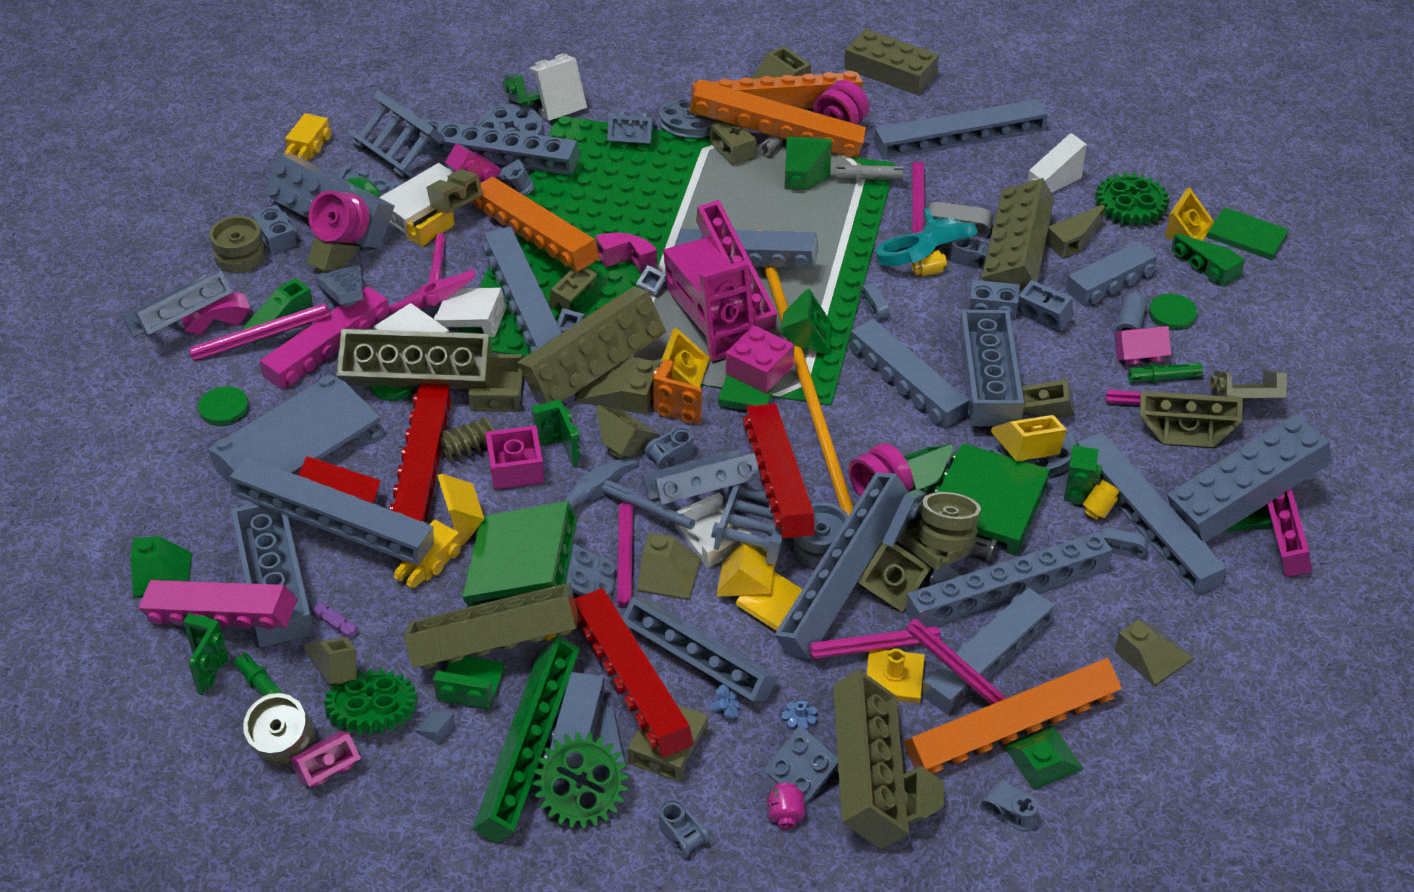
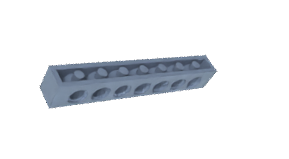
[406,118,580,175]
[905,532,1112,627]

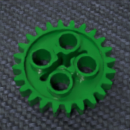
[1095,172,1170,227]
[324,668,417,736]
[533,732,629,829]

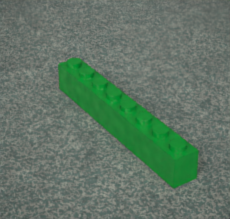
[472,636,580,844]

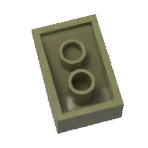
[576,358,660,415]

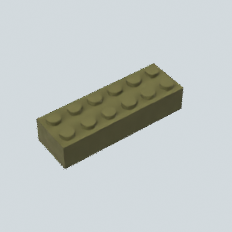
[982,178,1054,291]
[517,287,666,404]
[337,329,493,390]
[403,583,578,669]
[833,669,909,849]

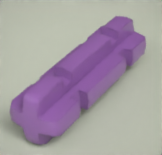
[313,602,358,640]

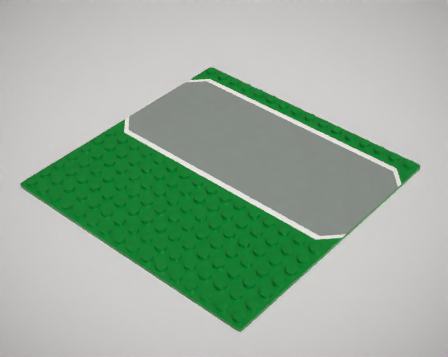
[459,116,895,406]

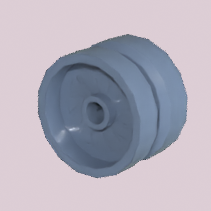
[792,502,848,569]

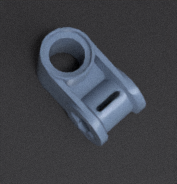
[500,159,535,196]
[949,237,990,269]
[645,427,694,469]
[980,780,1039,832]
[659,799,710,858]

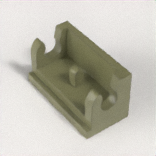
[549,267,597,310]

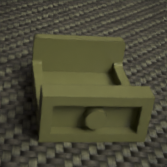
[468,354,523,412]
[1210,369,1287,398]
[627,705,708,783]

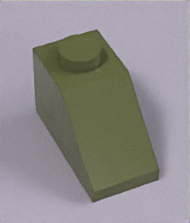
[307,237,360,273]
[1022,379,1075,418]

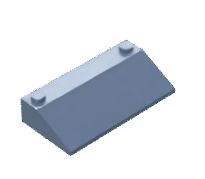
[208,374,381,481]

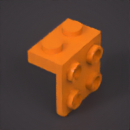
[653,359,703,424]

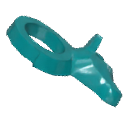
[875,208,978,266]

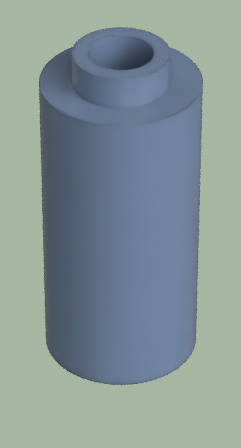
[1115,293,1147,332]

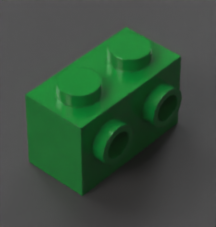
[1064,445,1102,505]

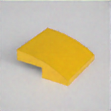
[735,572,802,631]

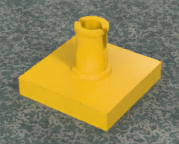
[867,649,925,704]

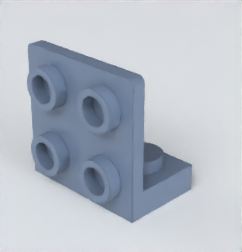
[607,111,656,144]
[566,543,617,600]
[765,725,838,805]

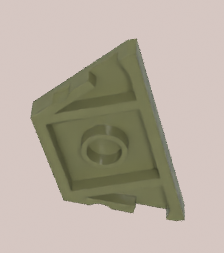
[897,523,969,570]

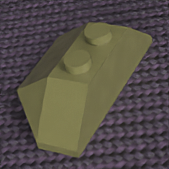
[1139,391,1243,448]

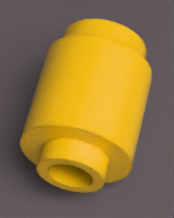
[911,250,947,277]
[1083,480,1120,520]

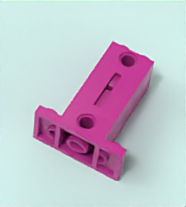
[663,237,754,362]

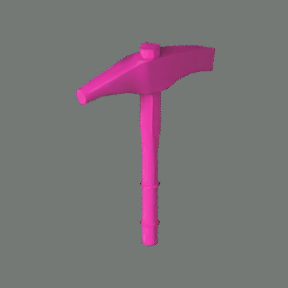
[389,233,476,314]

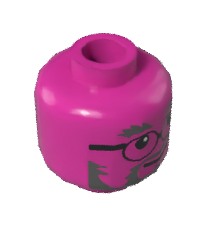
[767,783,806,829]

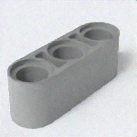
[928,202,993,238]

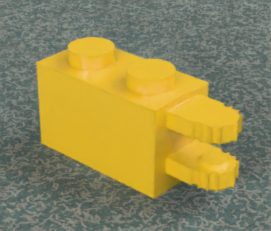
[284,113,332,161]
[394,519,461,589]

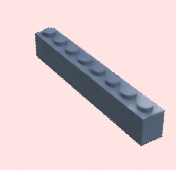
[874,99,1048,159]
[482,226,561,354]
[1076,432,1226,595]
[230,457,434,566]
[774,472,908,659]

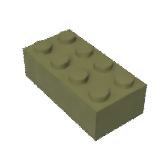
[844,29,939,95]

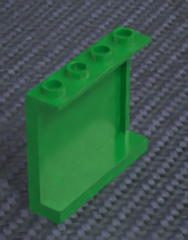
[934,443,1050,556]
[462,501,578,607]

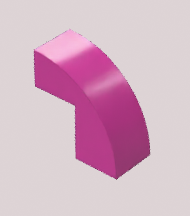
[595,233,657,273]
[181,292,250,335]

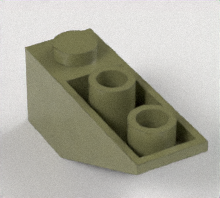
[1045,205,1105,258]
[303,637,356,685]

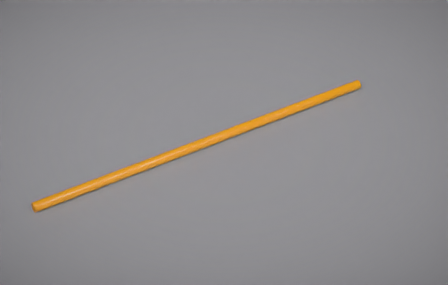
[758,230,854,516]

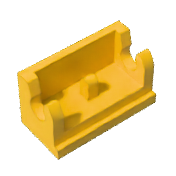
[406,209,455,247]

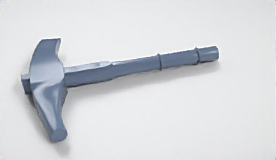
[565,457,695,530]

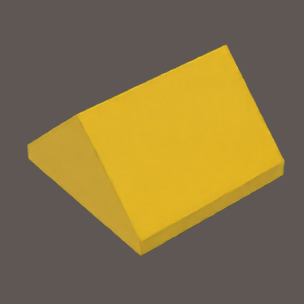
[1165,187,1214,240]
[661,327,710,387]
[437,474,485,546]
[717,543,775,597]

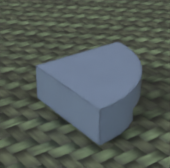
[348,427,383,445]

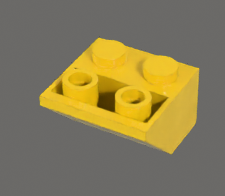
[991,415,1067,461]

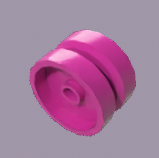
[813,80,870,125]
[309,190,369,244]
[848,443,913,497]

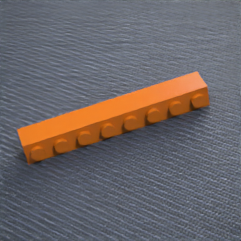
[690,71,863,116]
[689,79,866,158]
[472,176,600,272]
[903,658,1122,774]

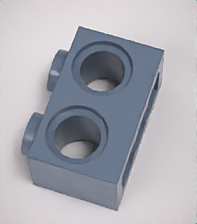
[251,205,298,255]
[969,280,1020,319]
[1018,280,1074,332]

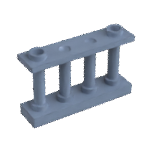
[347,90,445,178]
[122,271,233,337]
[641,449,760,504]
[711,483,785,565]

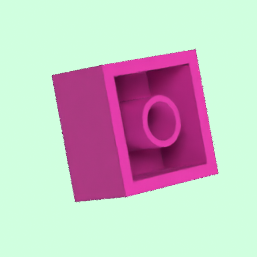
[726,325,794,393]
[486,425,544,489]

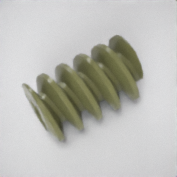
[440,417,494,463]

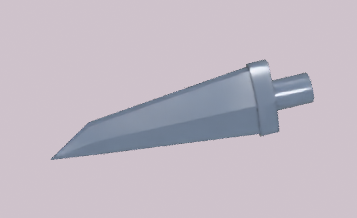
[597,703,625,778]

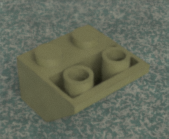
[751,45,811,79]

